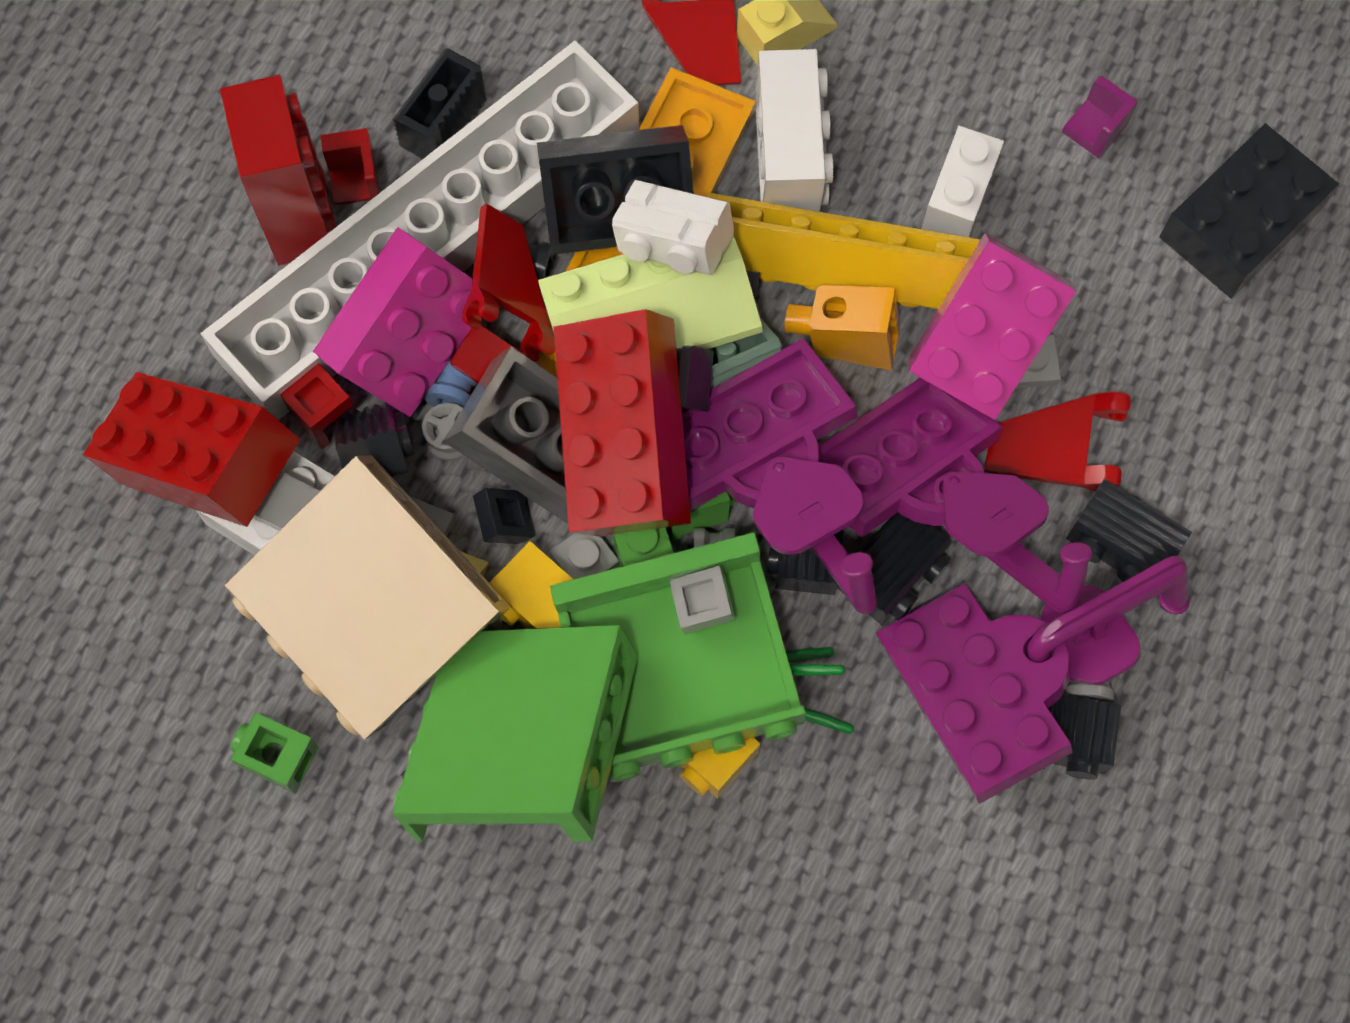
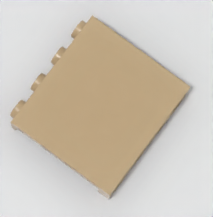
[225,455,511,740]

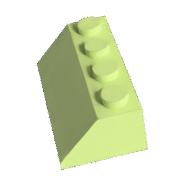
[538,235,763,349]

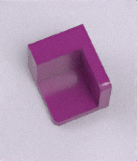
[1062,76,1138,159]

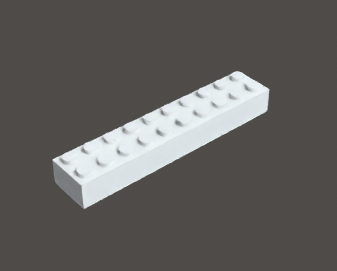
[200,41,639,420]

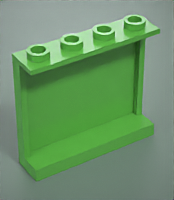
[550,532,806,782]
[392,625,638,842]

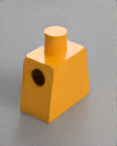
[785,285,900,371]

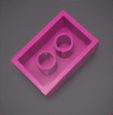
[312,227,473,417]
[908,232,1077,420]

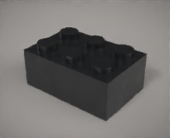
[1159,123,1339,299]
[537,125,694,255]

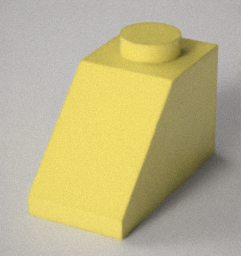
[737,0,838,65]

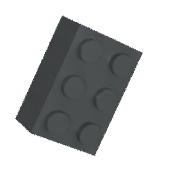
[443,347,568,523]

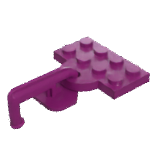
[682,338,877,615]
[819,378,1092,614]
[876,555,1190,804]

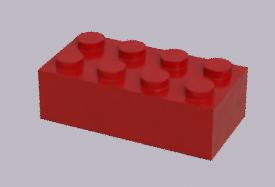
[220,74,337,266]
[553,309,691,536]
[83,372,301,527]

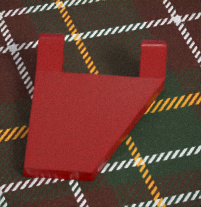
[642,0,741,86]
[462,203,555,362]
[984,392,1131,491]

